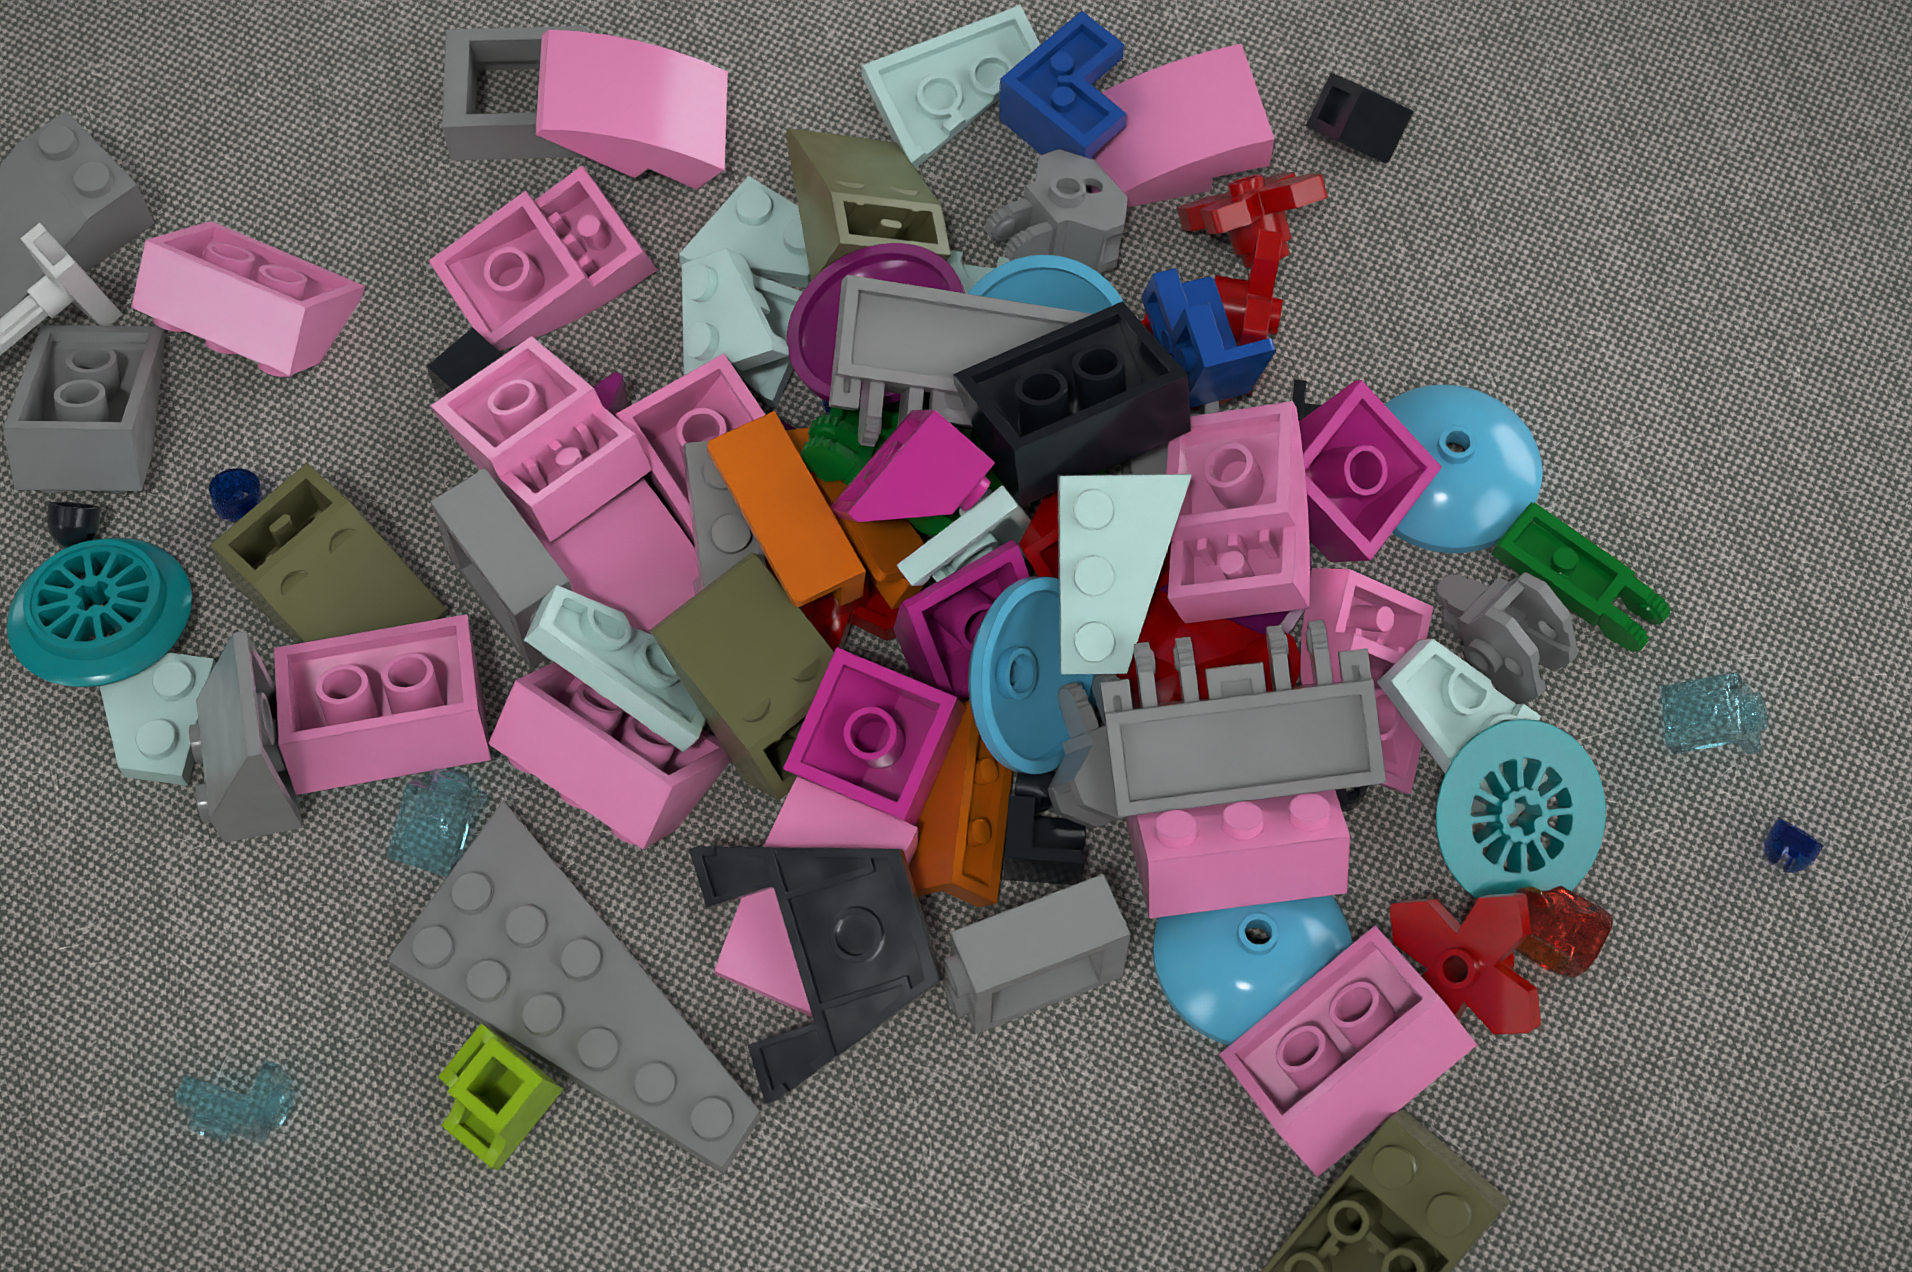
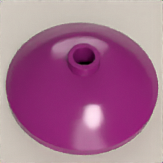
[786,243,966,408]

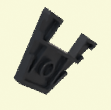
[689,846,943,1104]

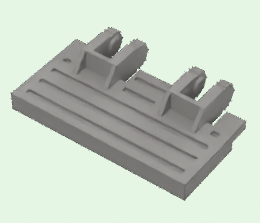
[829,275,1092,451]
[1100,620,1386,817]

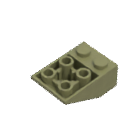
[786,128,951,281]
[210,463,448,644]
[649,552,834,800]
[1261,1109,1511,1272]

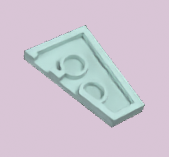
[861,5,1040,169]
[1058,474,1192,675]
[897,485,1032,586]
[524,585,705,752]
[1377,639,1583,827]

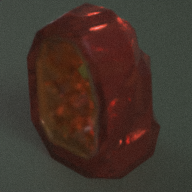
[1514,885,1613,978]

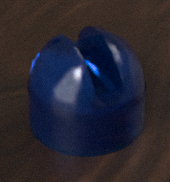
[209,468,262,523]
[1764,817,1825,873]

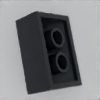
[953,301,1191,507]

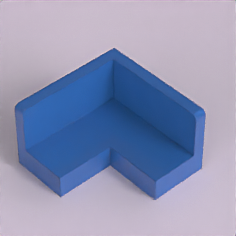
[999,11,1126,159]
[1141,268,1276,408]

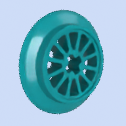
[7,537,192,687]
[1436,719,1606,911]

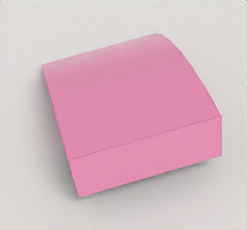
[535,29,728,190]
[1089,43,1275,208]
[429,165,658,351]
[431,336,652,542]
[1166,401,1310,623]
[518,477,698,634]
[1300,568,1434,794]
[714,776,918,1017]

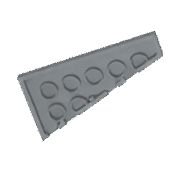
[387,800,761,1174]

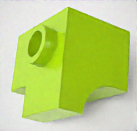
[438,1023,563,1171]

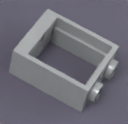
[442,26,588,161]
[430,468,572,669]
[943,874,1131,1034]

